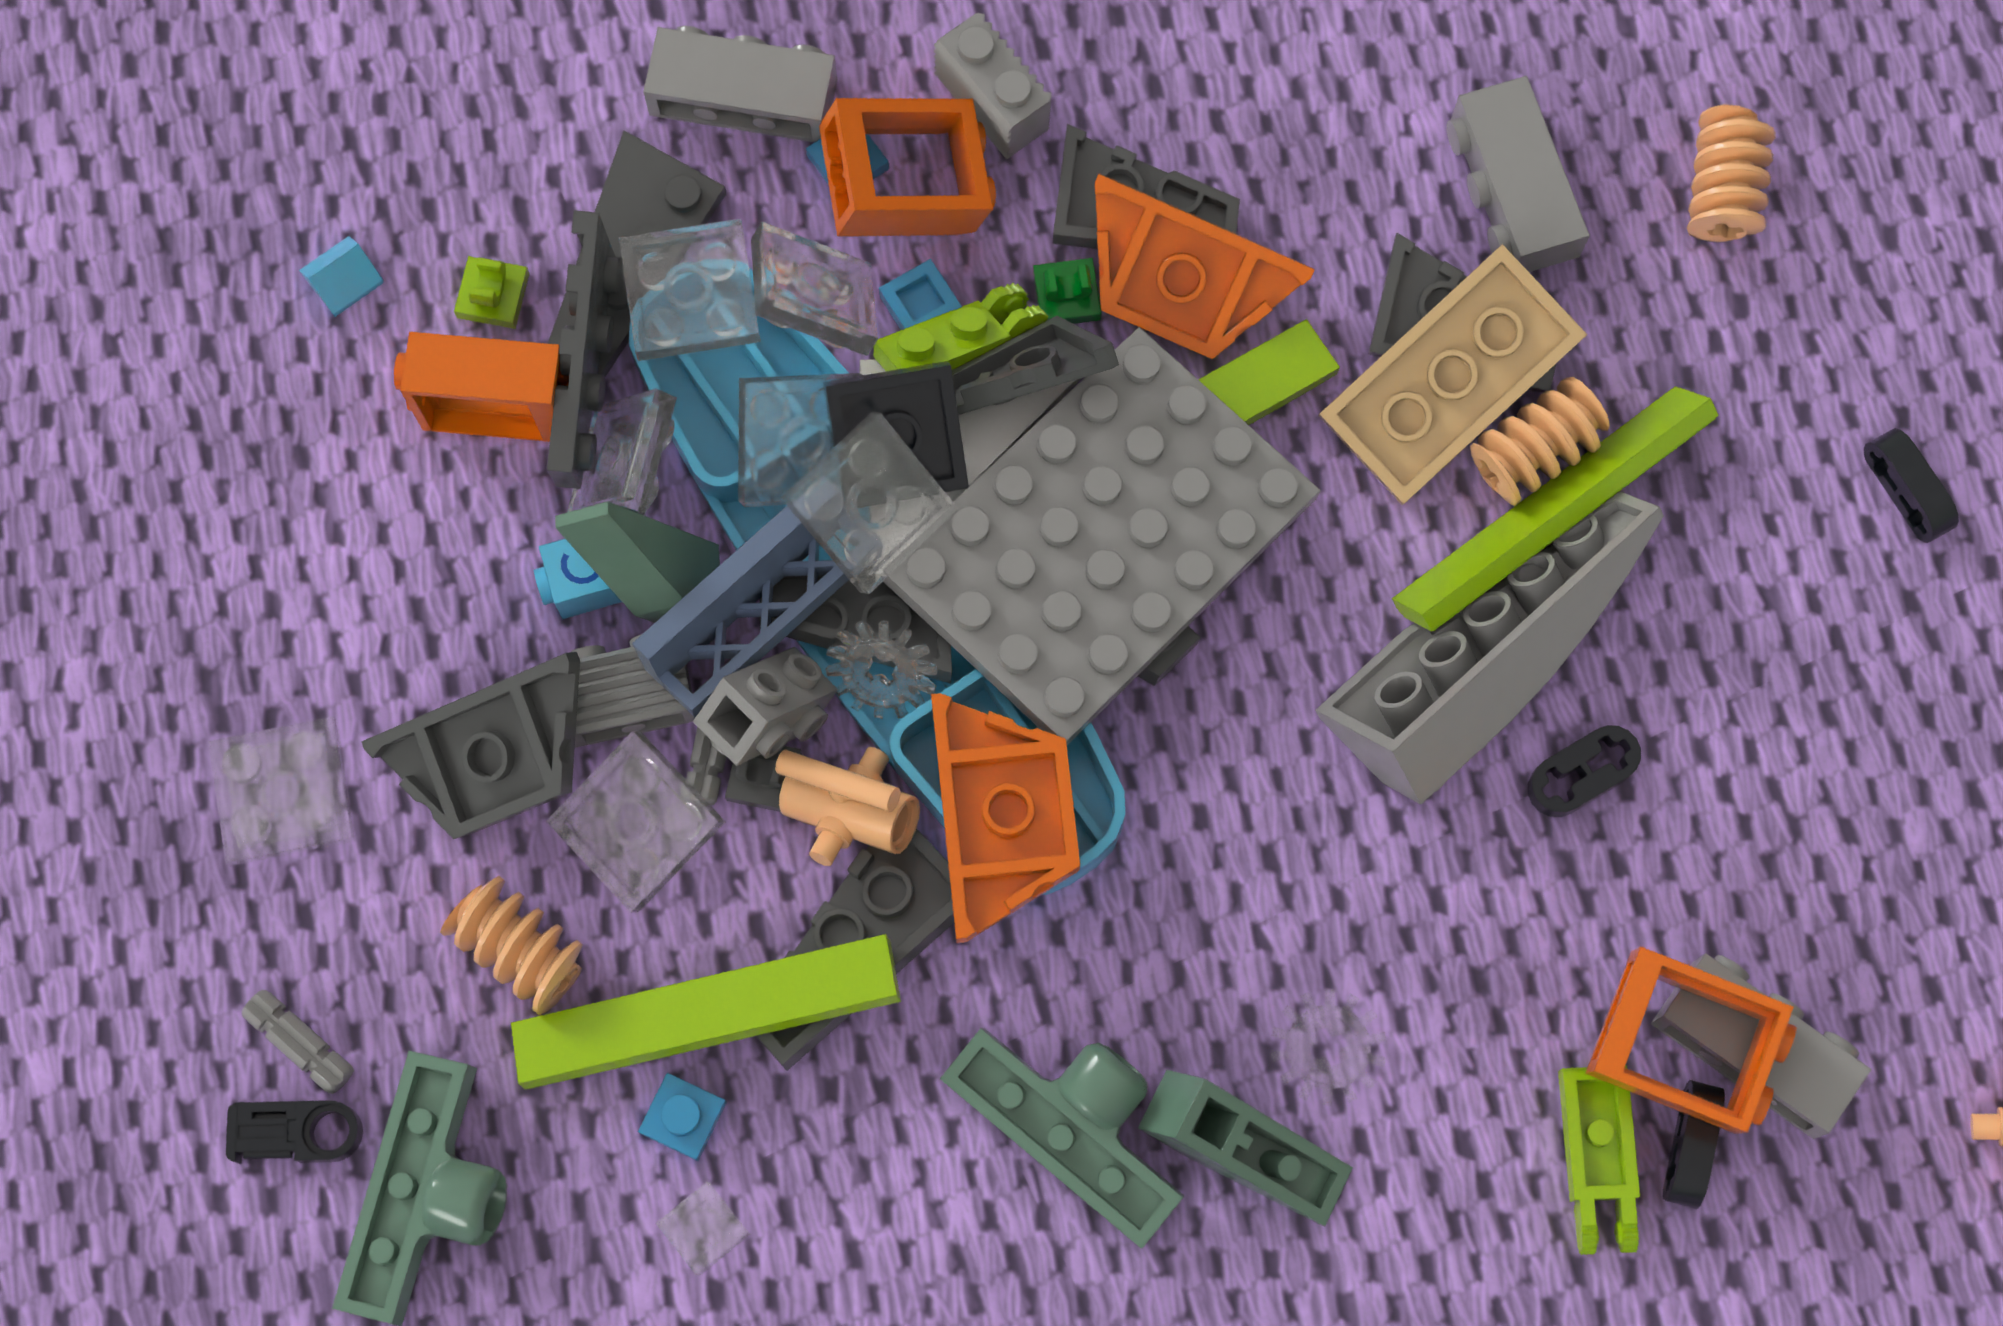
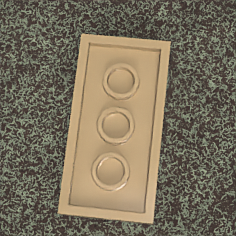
[1318,244,1588,505]

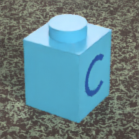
[533,539,622,619]

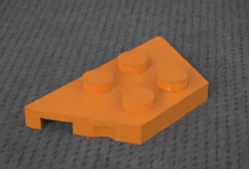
[1095,173,1315,359]
[931,693,1080,943]

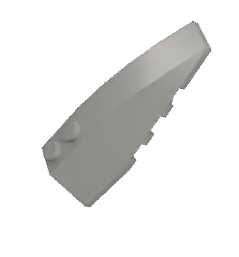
[1315,491,1664,804]

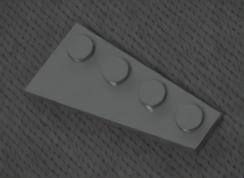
[548,131,727,377]
[547,210,623,489]

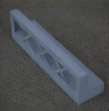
[632,476,881,718]

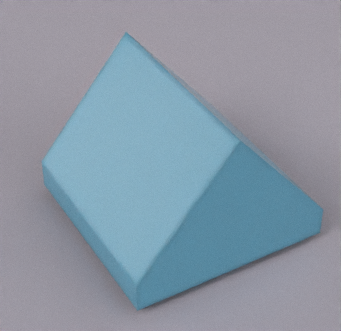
[299,236,384,317]

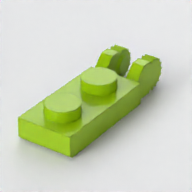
[874,282,1049,371]
[1558,1066,1640,1255]

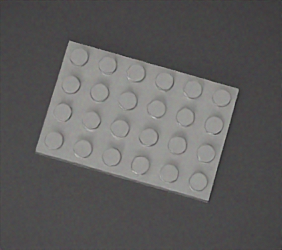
[880,327,1321,745]

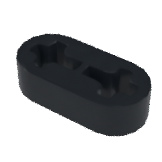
[1863,428,1959,543]
[1528,725,1641,817]
[1662,1080,1725,1209]

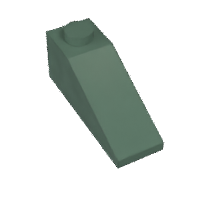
[555,502,720,623]
[1138,1070,1353,1226]

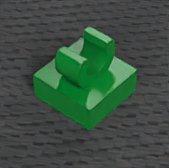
[1033,258,1102,324]

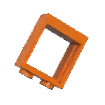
[819,98,996,237]
[394,332,569,442]
[1585,946,1797,1134]

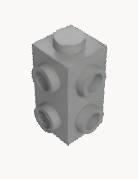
[693,647,838,766]

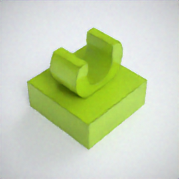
[454,256,530,329]

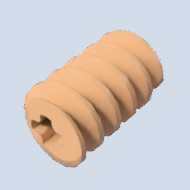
[1686,104,1776,242]
[1470,377,1610,506]
[440,876,583,1016]

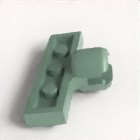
[940,1028,1185,1249]
[332,1051,507,1326]

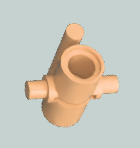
[775,747,920,866]

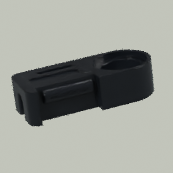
[226,1100,363,1164]

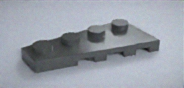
[756,829,954,1071]

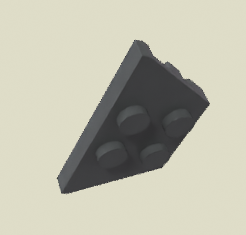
[361,652,580,839]

